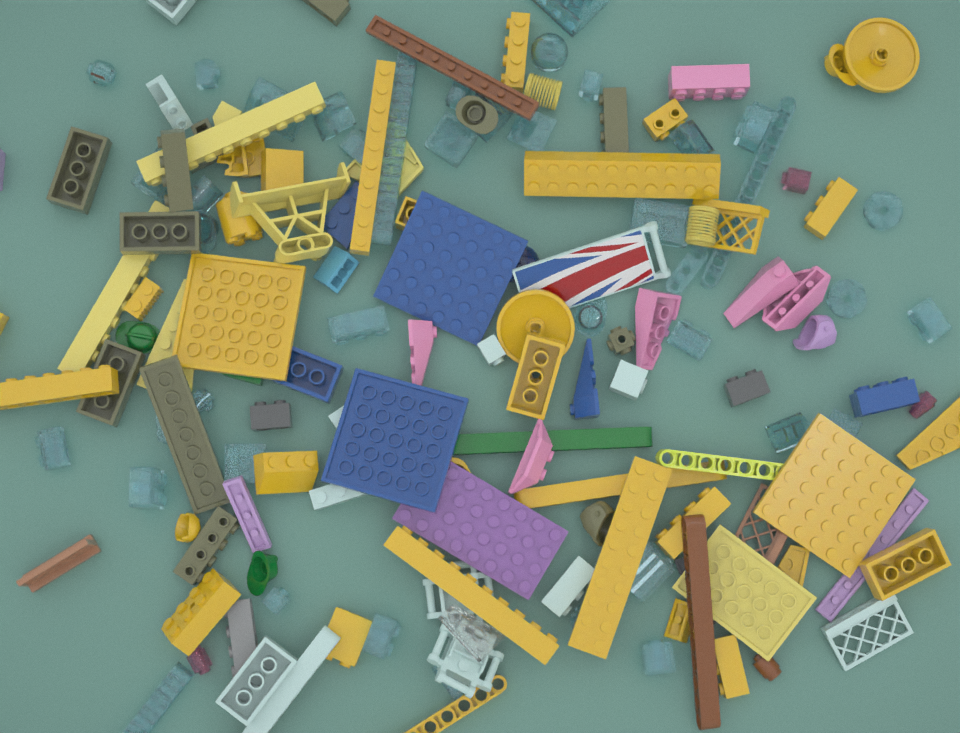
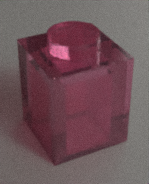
[780,167,812,195]

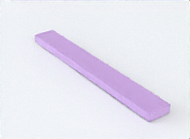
[815,488,929,622]

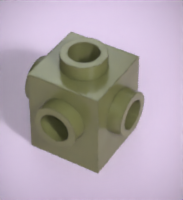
[606,326,636,356]

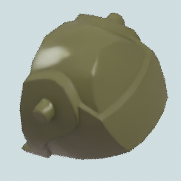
[580,501,615,547]

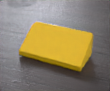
[664,598,690,643]

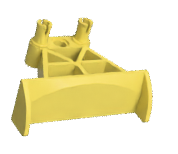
[230,162,351,264]

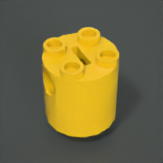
[215,191,263,247]

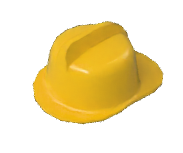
[824,44,858,86]

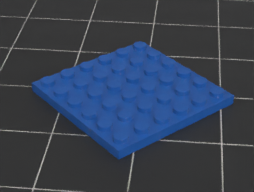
[373,190,528,346]
[321,368,469,513]

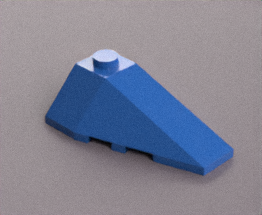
[569,338,600,420]

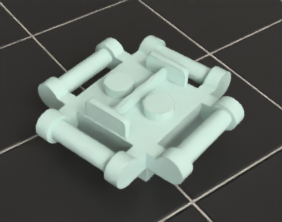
[422,561,494,630]
[427,617,504,699]

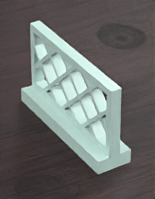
[820,595,914,671]

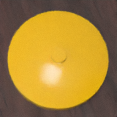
[843,18,920,93]
[496,289,575,363]

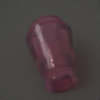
[908,391,937,419]

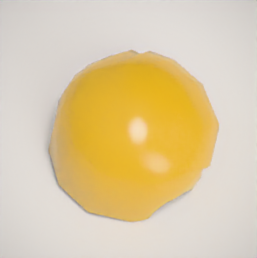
[175,513,201,543]

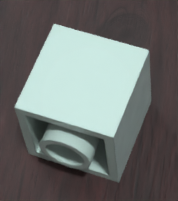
[608,360,648,401]

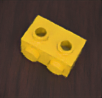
[642,98,688,142]

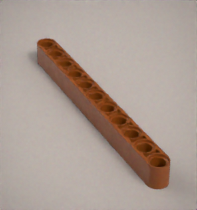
[681,514,721,730]

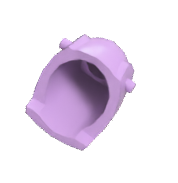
[793,315,837,350]

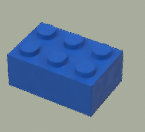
[273,346,344,404]
[849,376,920,418]

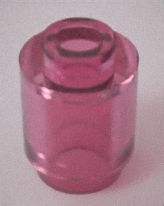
[186,645,213,676]

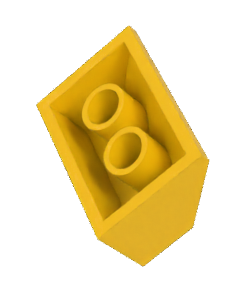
[253,451,319,495]

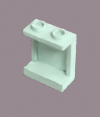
[146,74,193,130]

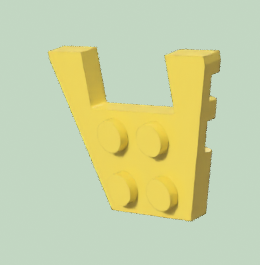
[346,118,424,197]

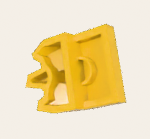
[217,137,265,178]

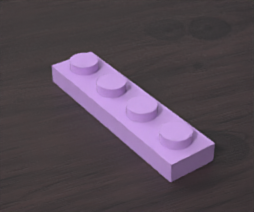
[222,475,272,553]

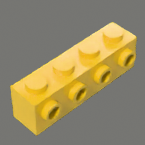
[501,12,530,93]

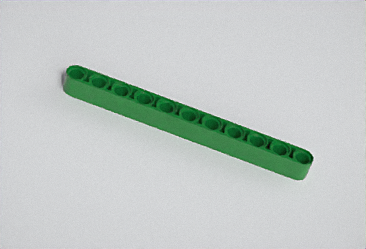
[453,426,653,455]

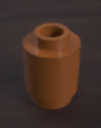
[752,654,782,681]

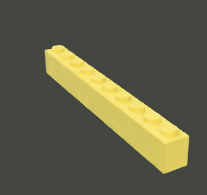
[136,82,326,186]
[57,200,176,372]

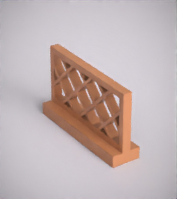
[735,483,788,564]
[16,534,101,593]

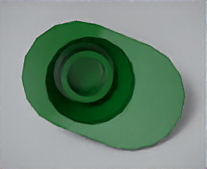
[116,321,160,354]
[247,550,278,596]

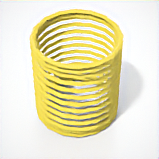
[524,73,563,110]
[685,206,720,246]

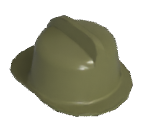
[456,95,498,134]

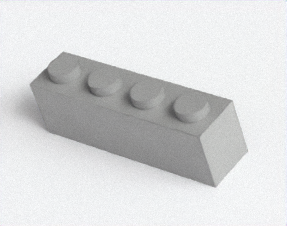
[224,598,258,677]

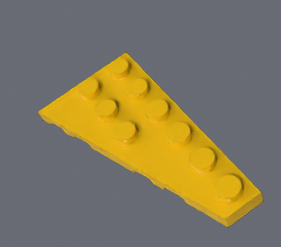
[895,397,960,470]

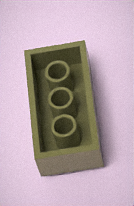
[46,126,112,215]
[119,211,202,255]
[76,339,146,428]

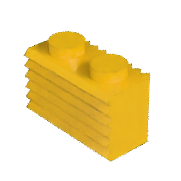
[123,277,164,321]

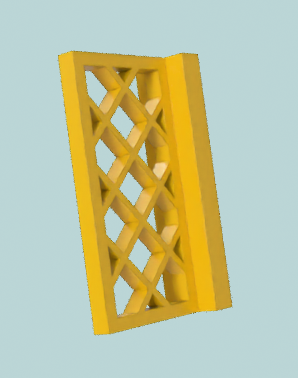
[686,199,770,255]

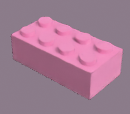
[668,64,750,102]

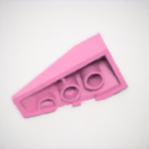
[723,256,799,328]
[635,288,682,370]
[408,320,437,386]

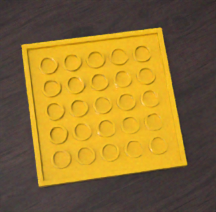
[172,254,306,382]
[752,413,916,578]

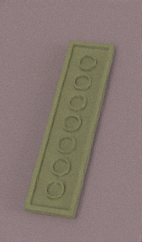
[139,354,230,515]

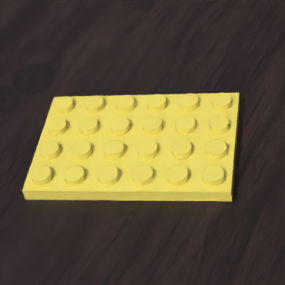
[672,524,817,662]

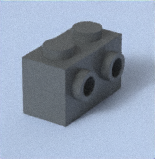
[723,369,770,408]
[250,400,293,431]

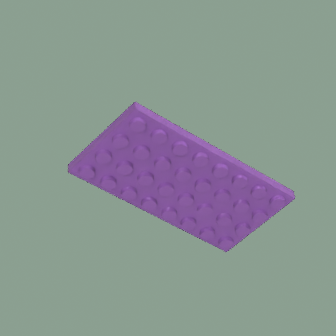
[392,462,569,600]

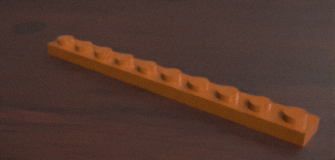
[365,15,540,121]

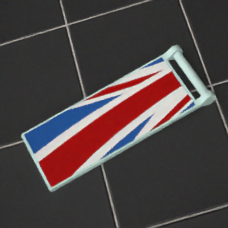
[512,221,671,308]

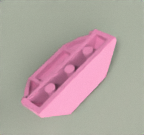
[762,266,831,331]
[508,419,554,494]

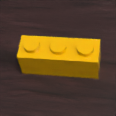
[803,177,858,240]
[714,634,750,699]

